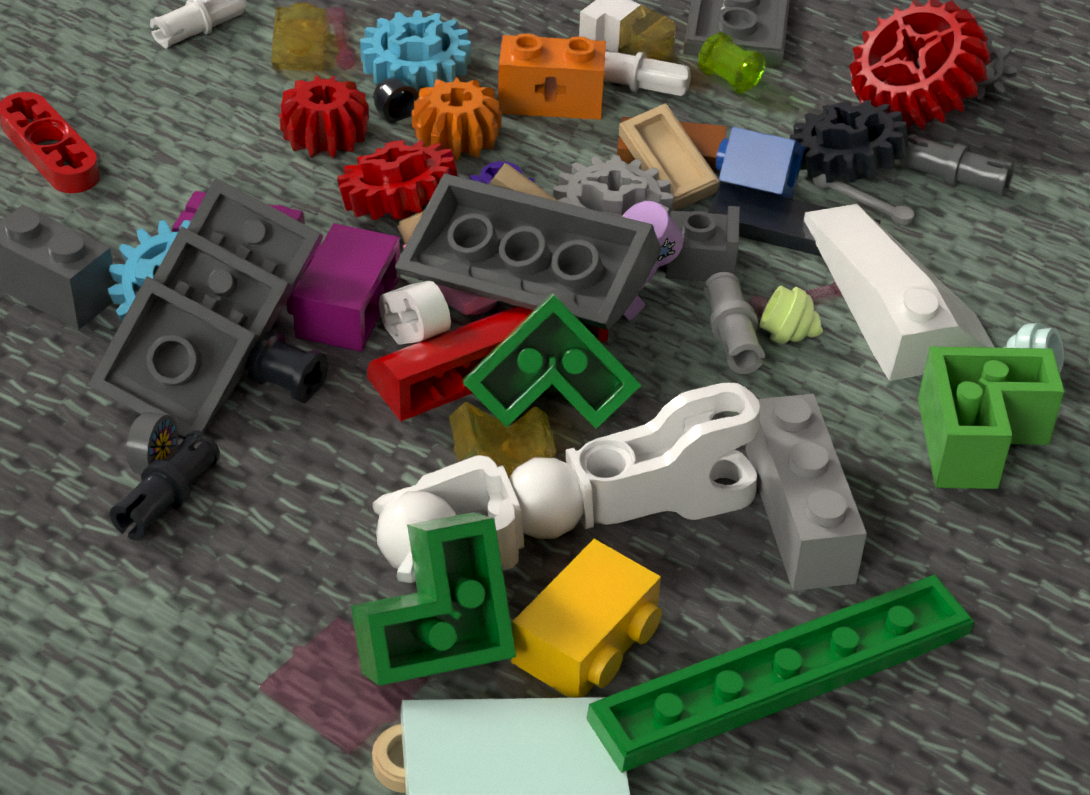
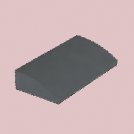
[395,173,661,330]

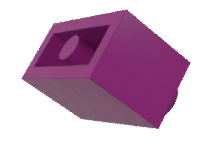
[287,223,400,352]

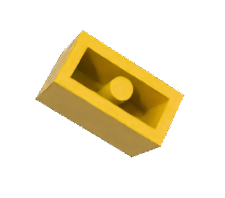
[511,539,662,698]

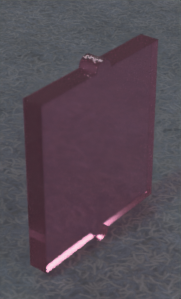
[259,618,428,755]

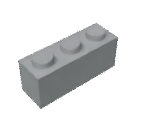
[745,394,867,591]

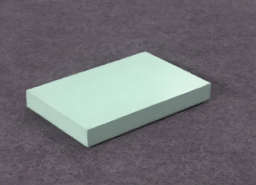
[400,697,630,795]

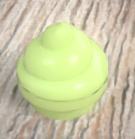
[759,286,823,344]

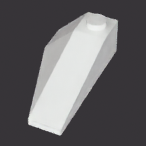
[804,204,995,381]

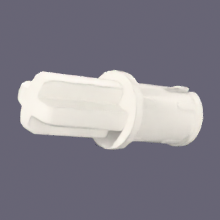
[150,0,247,49]
[604,50,691,96]

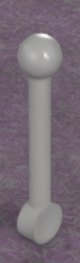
[813,174,914,225]

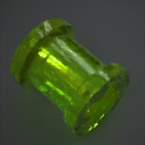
[698,31,765,94]

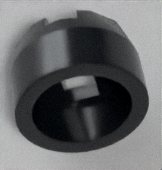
[373,77,419,123]

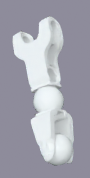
[373,383,760,583]

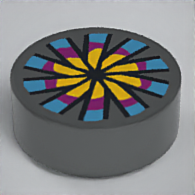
[126,412,178,475]

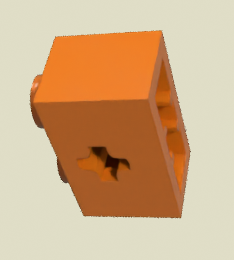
[498,33,606,120]

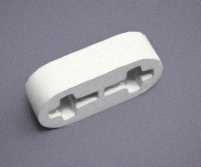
[379,281,451,345]

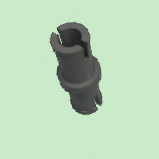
[900,134,1015,196]

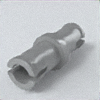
[704,272,765,374]

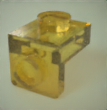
[271,3,331,71]
[449,402,556,478]

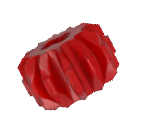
[279,75,369,158]

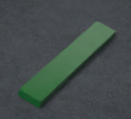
[586,574,975,773]

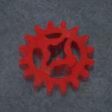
[337,140,459,220]

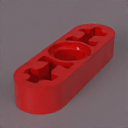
[0,92,100,193]

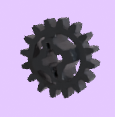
[790,100,909,183]

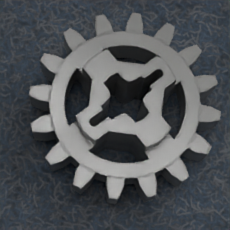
[553,155,674,217]

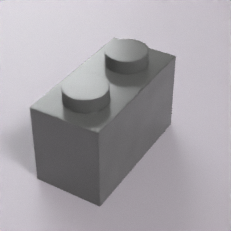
[0,205,116,330]

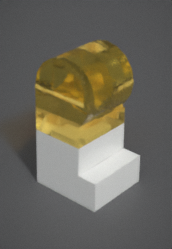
[579,0,676,63]

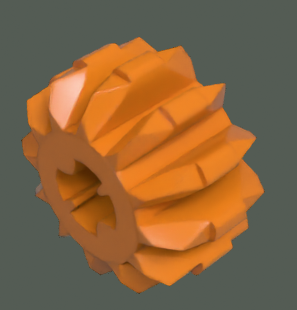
[412,77,502,161]

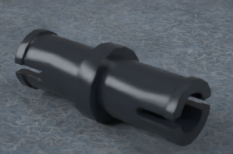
[109,430,220,540]

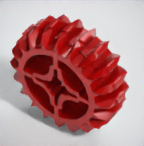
[849,0,991,130]

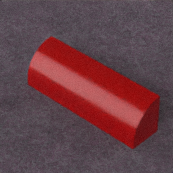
[367,306,609,422]

